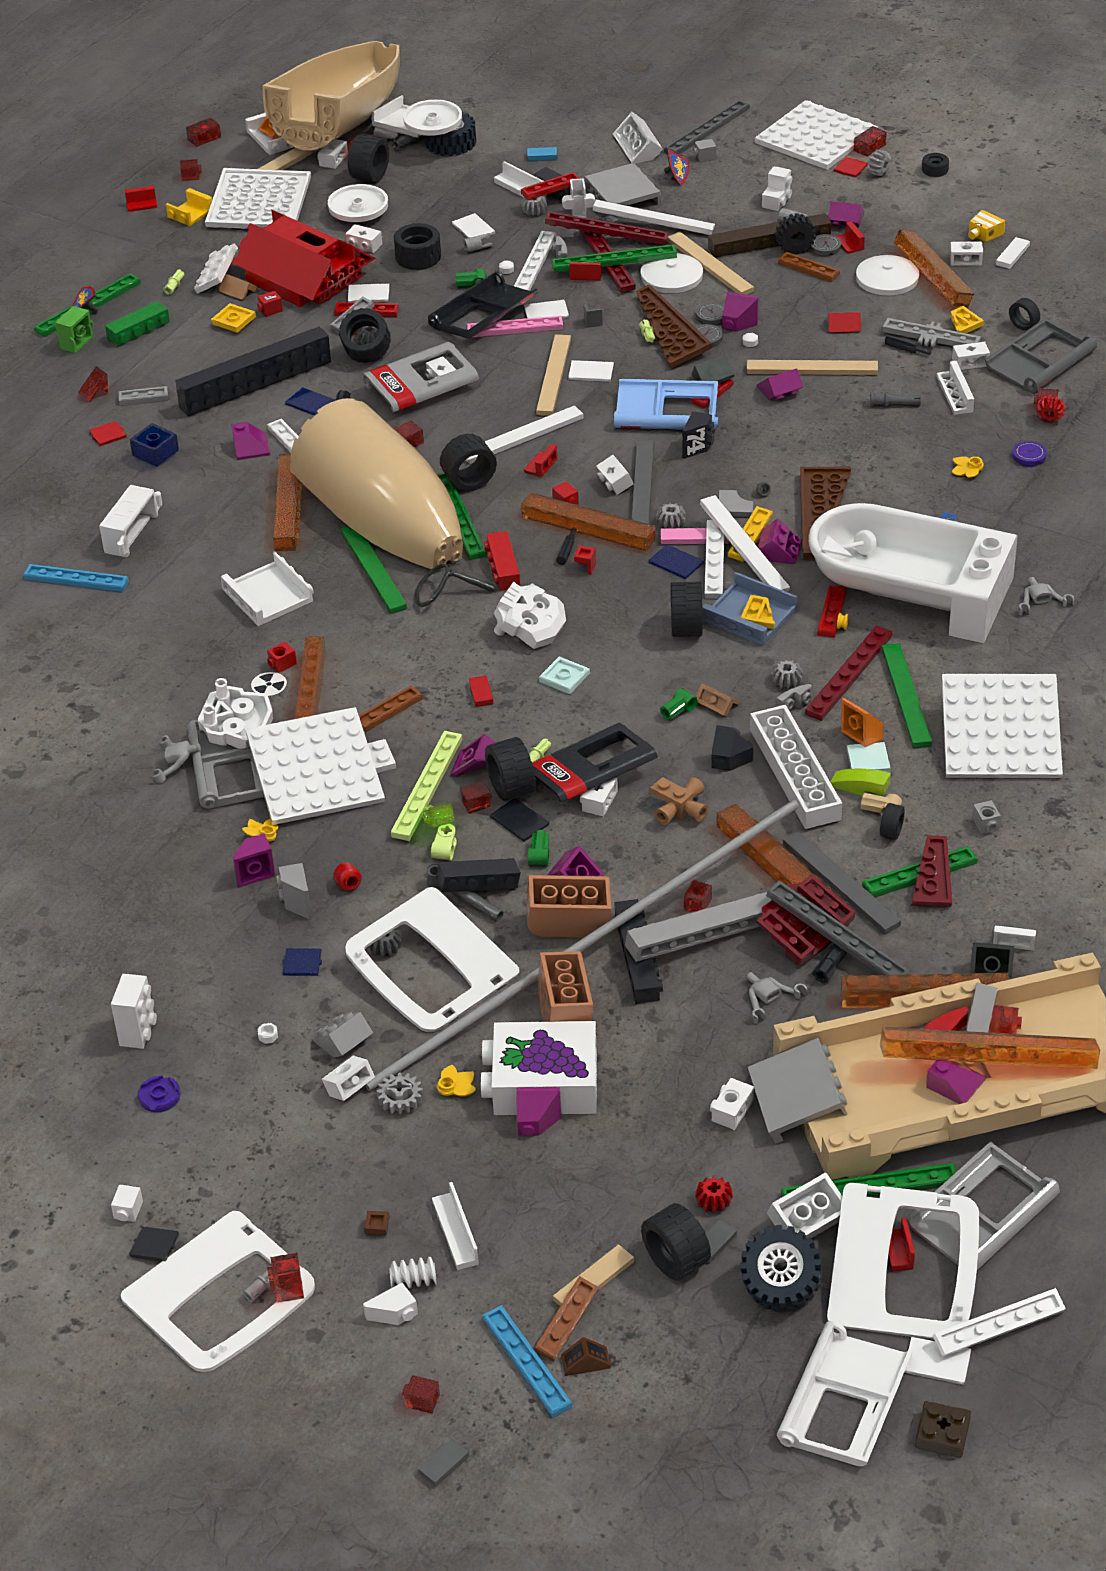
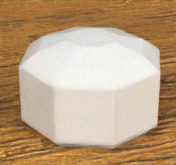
[499,261,514,274]
[743,333,758,347]
[258,1023,278,1044]

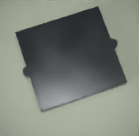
[129,1227,179,1262]

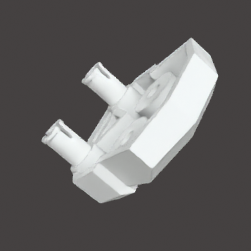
[494,582,566,649]
[198,678,273,749]

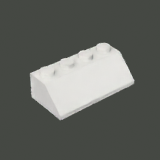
[613,112,663,164]

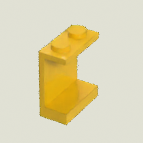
[166,188,212,226]

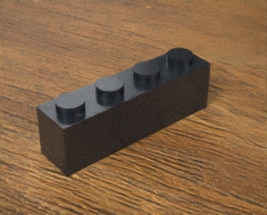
[436,858,521,893]

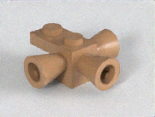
[651,777,709,826]

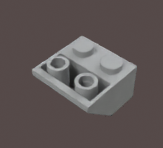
[313,1012,373,1058]

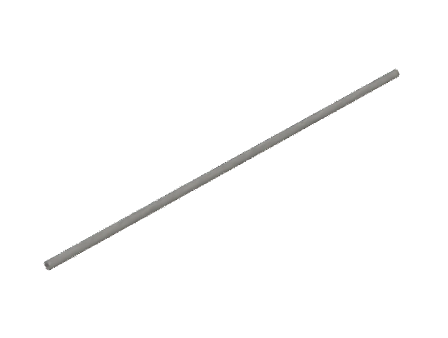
[365,800,799,1091]

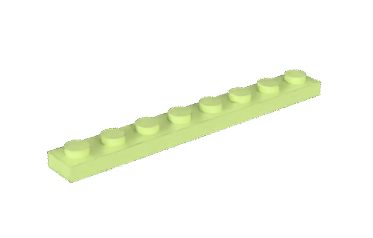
[391,731,462,841]

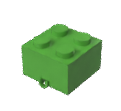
[55,306,94,354]

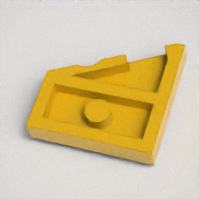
[741,595,775,629]

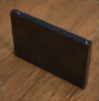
[490,798,549,842]

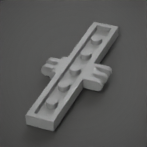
[883,318,981,348]

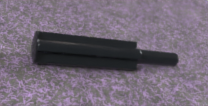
[885,335,931,355]
[556,527,577,565]

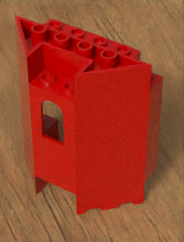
[232,209,376,307]

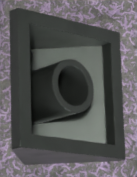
[692,354,734,383]
[970,942,1014,985]

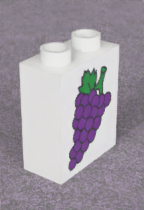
[481,1021,597,1115]

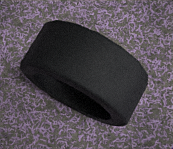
[1009,298,1041,330]

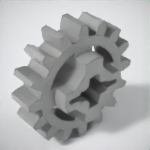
[377,1073,423,1114]

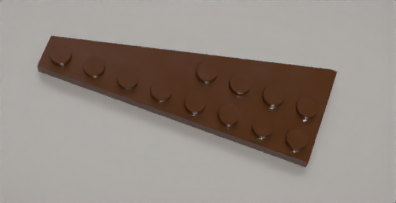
[636,284,712,368]
[800,466,851,559]

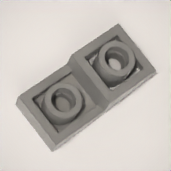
[553,236,568,258]
[776,684,812,710]

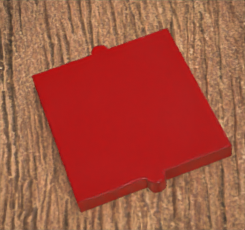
[834,157,868,178]
[89,421,127,446]

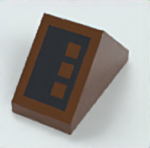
[561,1337,611,1376]

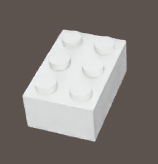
[111,974,157,1049]
[767,1173,843,1239]

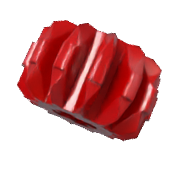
[1036,394,1065,423]
[695,1175,733,1214]

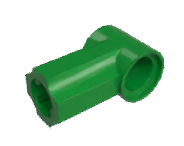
[456,269,487,287]
[660,688,698,721]
[528,830,549,866]

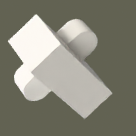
[562,179,596,218]

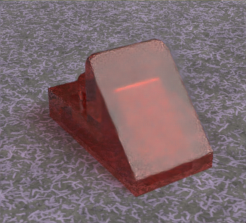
[78,366,108,402]

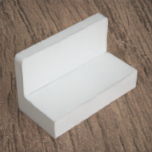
[993,926,1036,951]

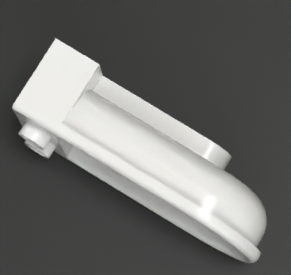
[809,503,1017,643]

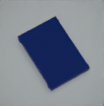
[285,387,335,416]
[648,544,704,580]

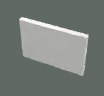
[452,213,495,238]
[348,284,389,303]
[524,300,569,319]
[568,360,614,382]
[904,1337,971,1385]

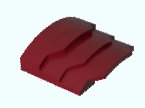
[756,874,856,965]

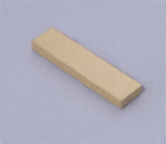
[553,1244,634,1306]

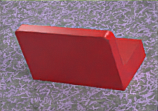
[124,186,158,212]
[836,221,865,254]
[569,262,602,281]
[827,312,861,333]
[524,444,558,478]
[888,1218,915,1272]

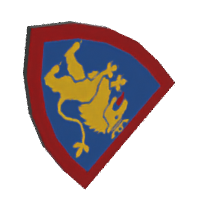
[664,149,689,185]
[72,286,99,314]

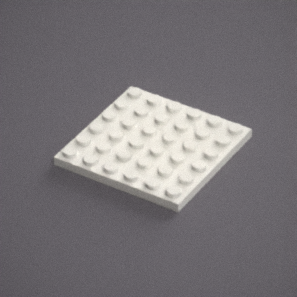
[755,100,878,170]
[205,168,311,229]
[942,674,1063,778]
[246,707,385,825]

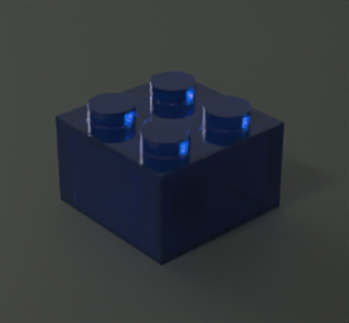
[129,423,179,467]

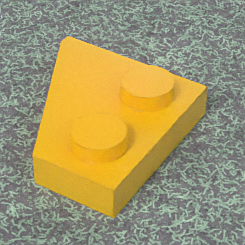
[950,306,984,333]

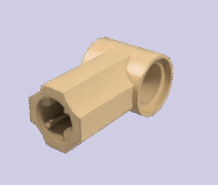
[861,793,902,815]

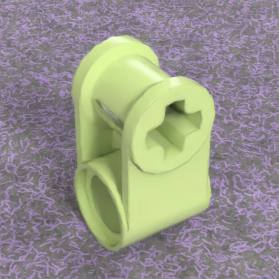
[431,824,457,861]

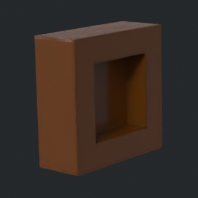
[364,1211,390,1235]

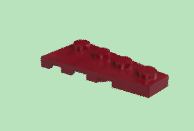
[911,835,952,907]

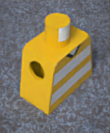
[968,210,1005,242]

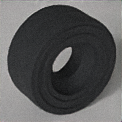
[922,153,949,177]
[880,803,905,840]

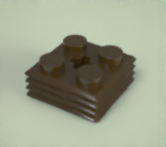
[915,1401,971,1458]

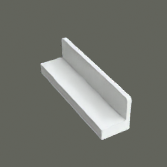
[494,161,547,199]
[432,1182,479,1271]

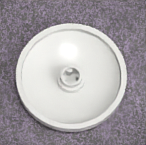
[403,100,462,135]
[328,184,388,222]
[641,253,703,293]
[856,255,919,296]

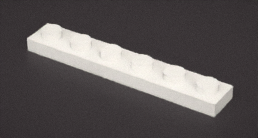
[705,520,724,599]
[933,1288,1066,1357]

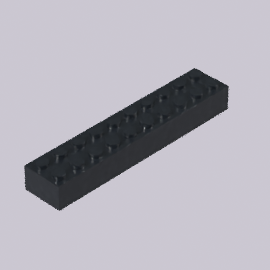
[175,326,331,416]

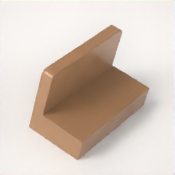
[219,274,257,300]
[696,684,740,716]

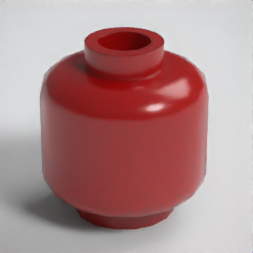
[333,862,362,891]

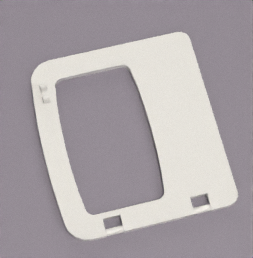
[345,887,519,1032]
[827,1183,979,1340]
[121,1211,315,1372]

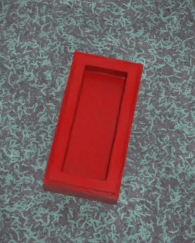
[468,675,494,707]

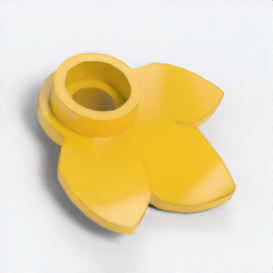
[952,457,984,478]
[242,819,278,842]
[437,1065,476,1097]

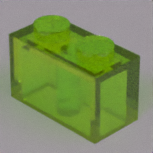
[422,801,455,827]

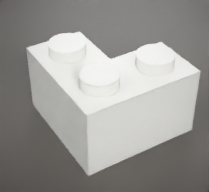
[762,166,792,211]

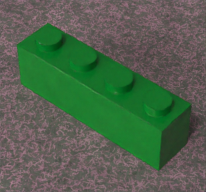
[105,301,170,347]

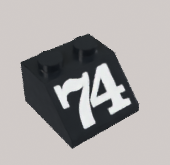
[682,411,714,458]

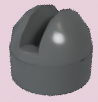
[756,482,771,496]

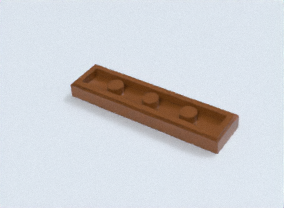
[778,252,840,282]
[359,686,423,733]
[534,1276,599,1362]

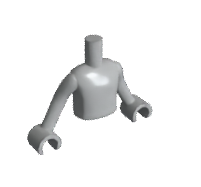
[1018,577,1074,616]
[153,735,201,784]
[746,972,807,1024]

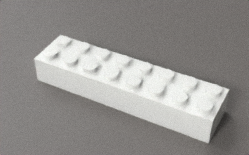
[750,705,842,829]

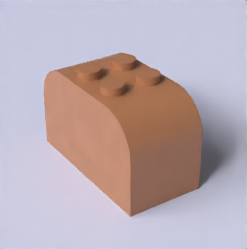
[526,875,611,938]
[538,951,593,1022]

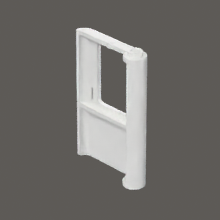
[777,1321,913,1466]

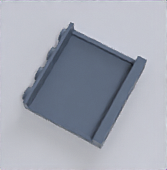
[703,572,797,646]

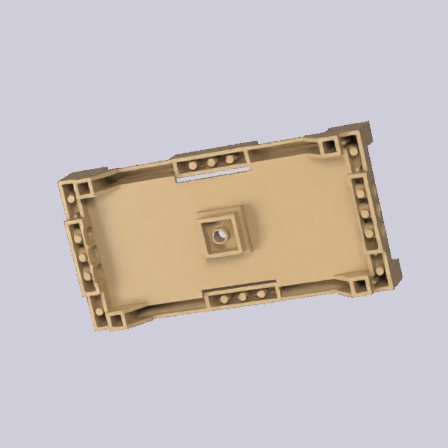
[773,952,1106,1180]

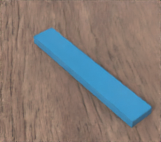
[23,564,129,592]
[482,1305,572,1418]

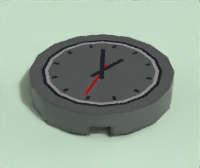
[810,234,841,256]
[696,303,724,325]
[695,324,723,347]

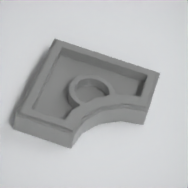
[719,490,753,517]

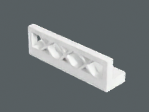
[936,361,974,415]

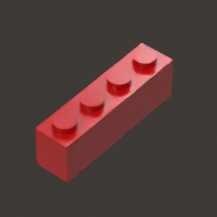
[484,531,520,591]

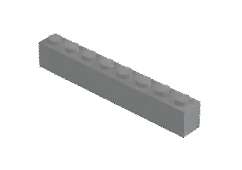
[625,892,771,962]

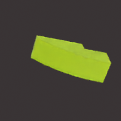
[830,768,891,796]

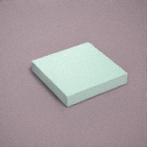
[539,656,590,694]
[847,742,890,773]

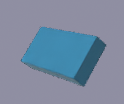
[527,147,557,161]

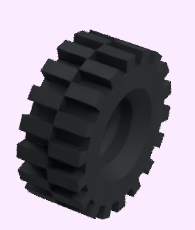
[775,213,816,255]

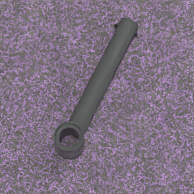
[426,863,504,921]

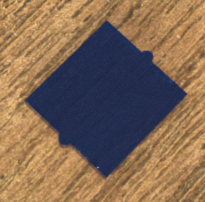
[282,948,322,976]

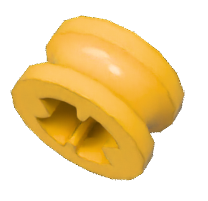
[837,613,848,630]

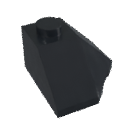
[711,725,754,771]

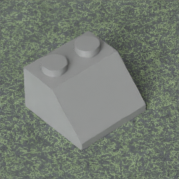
[276,863,312,919]

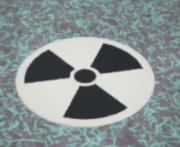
[251,672,287,696]

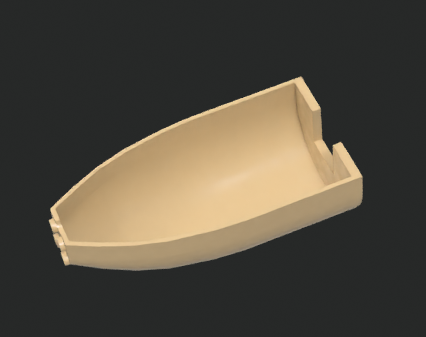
[262,41,400,150]
[290,398,463,569]

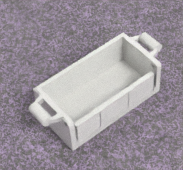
[99,485,162,557]

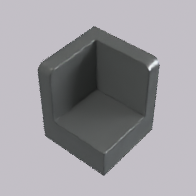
[583,303,603,328]

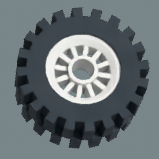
[425,112,476,156]
[740,1225,822,1312]

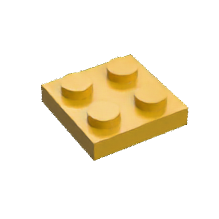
[211,303,256,333]

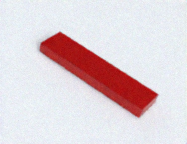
[521,172,580,200]
[334,302,399,318]
[817,585,847,638]

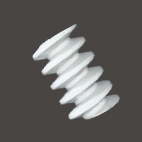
[390,1257,437,1288]

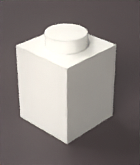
[111,1185,143,1222]

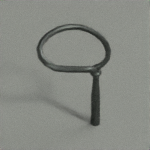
[414,564,495,607]

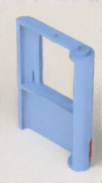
[614,379,718,431]

